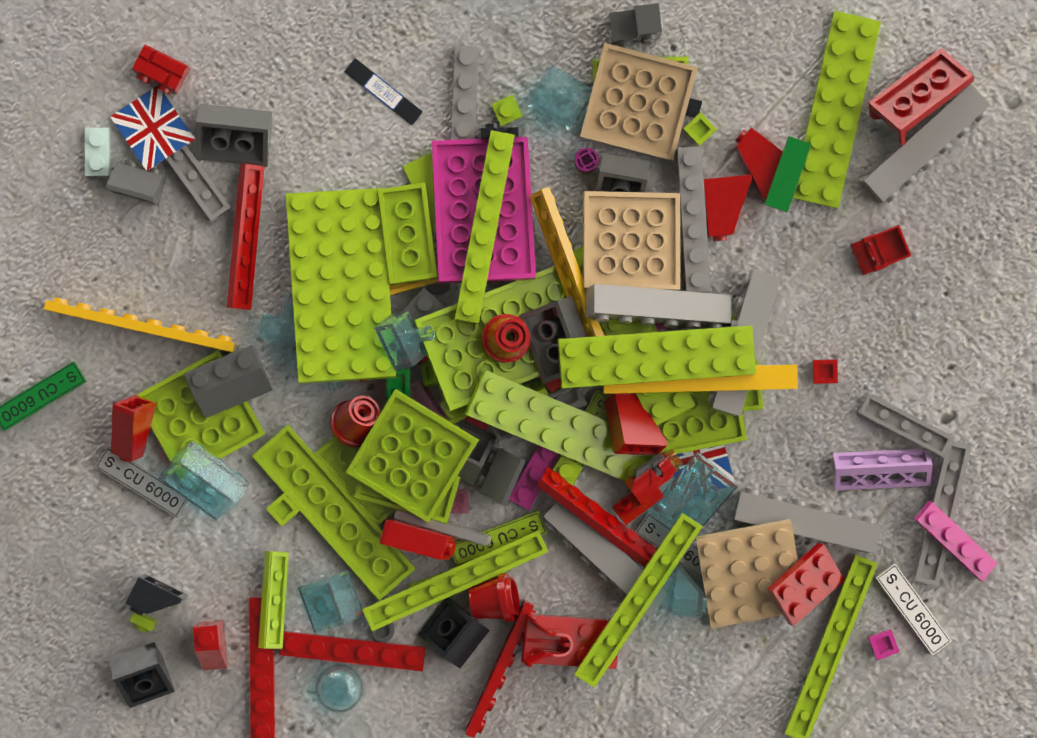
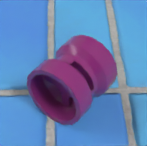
[574,148,599,174]

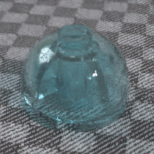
[315,663,364,712]

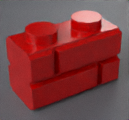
[132,44,190,95]

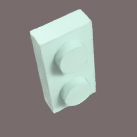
[85,128,110,177]

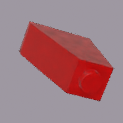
[735,127,783,202]
[704,174,752,242]
[604,393,668,456]
[111,395,157,462]
[380,520,456,560]
[193,620,228,670]

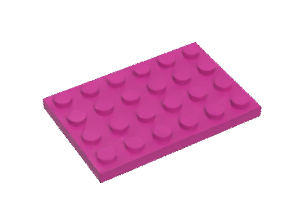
[432,137,536,284]

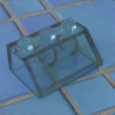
[158,440,250,520]
[651,452,737,529]

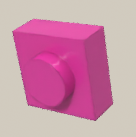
[868,629,900,660]

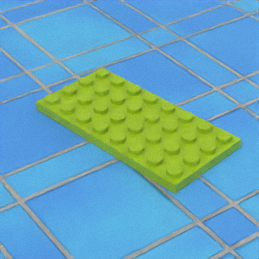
[286,188,396,384]
[413,266,603,411]

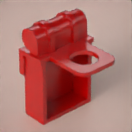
[850,225,912,276]

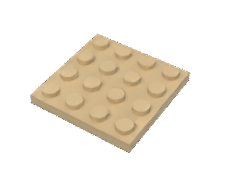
[580,43,698,161]
[583,191,680,291]
[695,519,798,629]

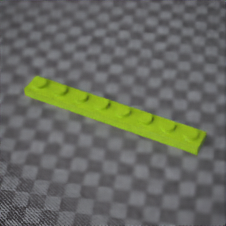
[455,130,515,325]
[574,513,703,688]
[362,530,549,631]
[784,554,878,738]

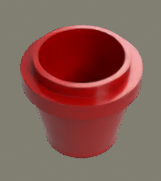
[481,314,531,363]
[329,395,380,447]
[469,573,520,622]

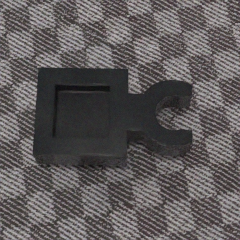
[481,123,522,139]

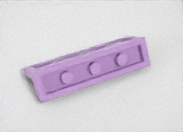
[832,449,933,490]

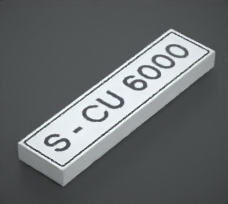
[875,563,952,655]

